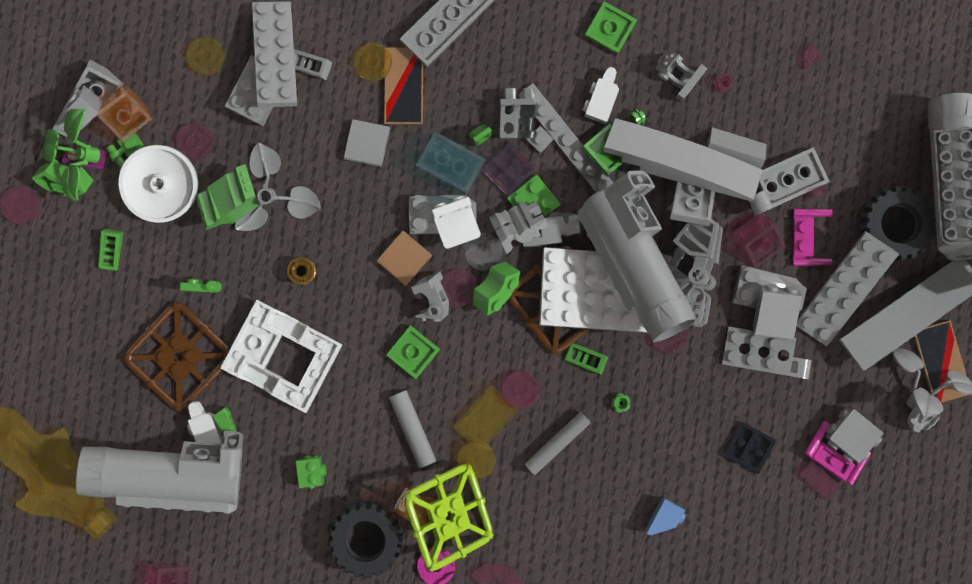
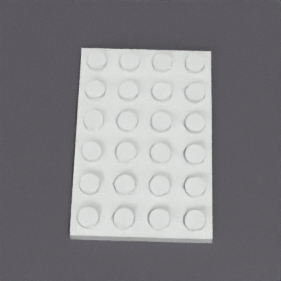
[539,248,648,333]

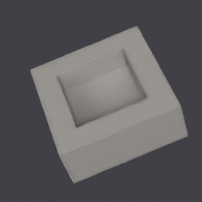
[527,126,554,153]

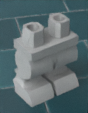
[489,201,548,254]

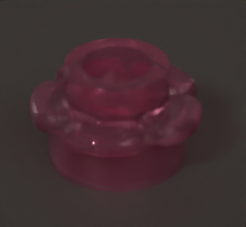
[714,73,733,92]

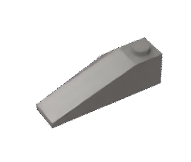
[53,60,123,137]

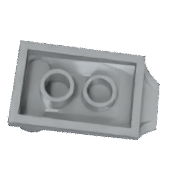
[409,195,476,234]
[732,266,806,310]

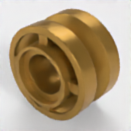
[287,257,316,285]

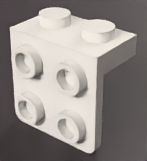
[432,196,480,249]

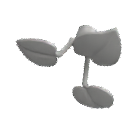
[235,143,321,231]
[891,348,972,419]

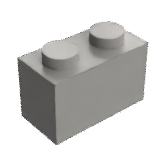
[66,86,102,126]

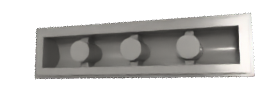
[389,390,436,468]
[525,411,590,475]

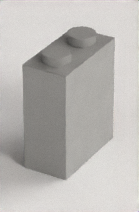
[752,284,802,339]

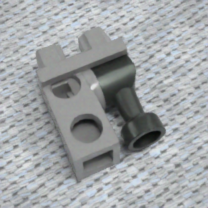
[500,88,539,138]

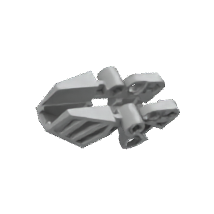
[667,219,723,328]

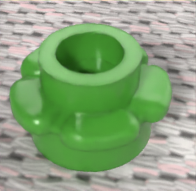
[628,109,646,126]
[612,394,630,413]

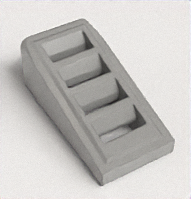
[294,49,332,80]

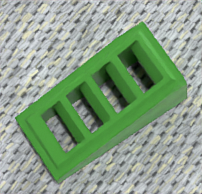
[468,124,491,146]
[98,228,124,271]
[564,343,608,375]
[212,407,237,434]

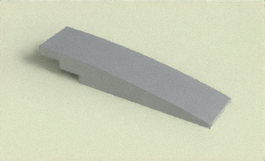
[604,118,762,202]
[839,260,972,372]

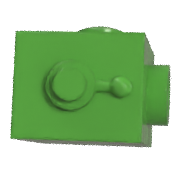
[296,455,327,489]

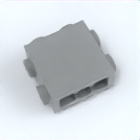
[825,407,884,463]

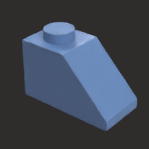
[644,497,686,535]

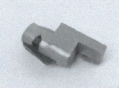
[523,212,580,247]

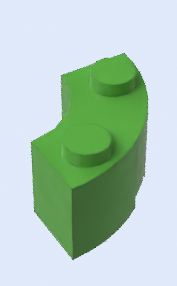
[32,159,94,196]
[473,261,520,315]

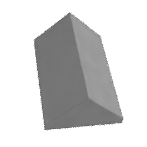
[706,127,767,169]

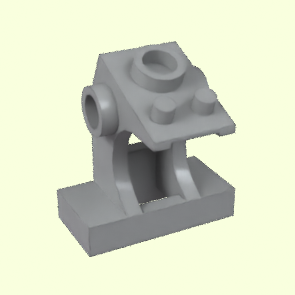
[655,53,708,102]
[411,271,449,322]

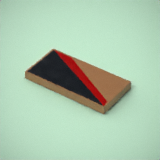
[384,48,423,125]
[914,320,971,403]

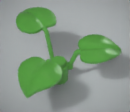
[43,109,100,200]

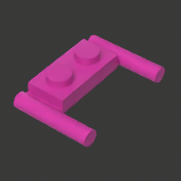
[792,209,833,266]
[804,421,871,486]

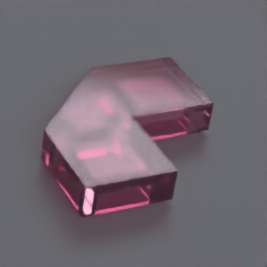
[471,562,525,584]

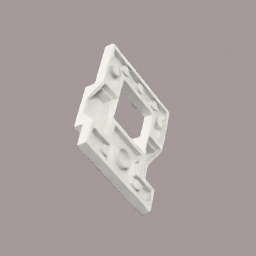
[221,300,343,413]

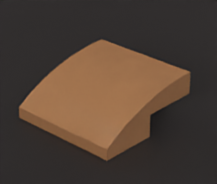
[377,231,432,287]

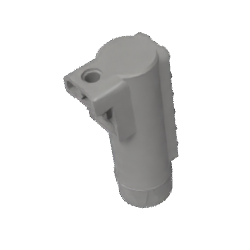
[928,93,972,260]
[578,171,697,342]
[76,431,243,514]

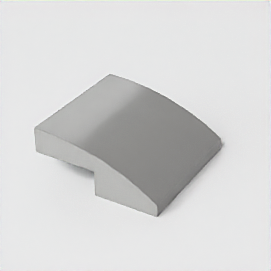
[344,119,390,167]

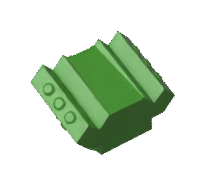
[196,164,258,231]

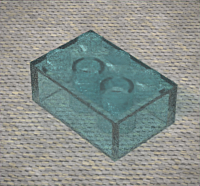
[416,132,486,195]

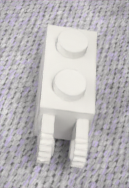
[582,67,619,124]
[187,401,223,444]

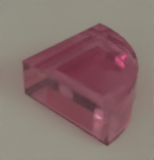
[802,43,823,69]
[808,184,828,198]

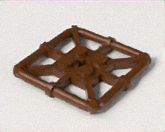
[509,244,590,354]
[123,301,230,412]

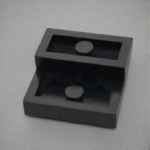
[724,422,777,474]

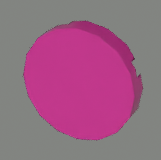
[417,547,455,584]

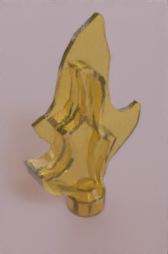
[0,407,118,540]

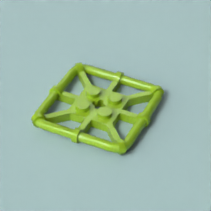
[403,463,494,572]

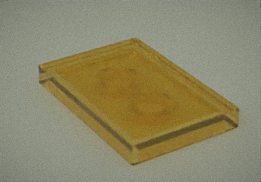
[453,384,520,453]

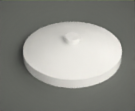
[119,145,198,223]

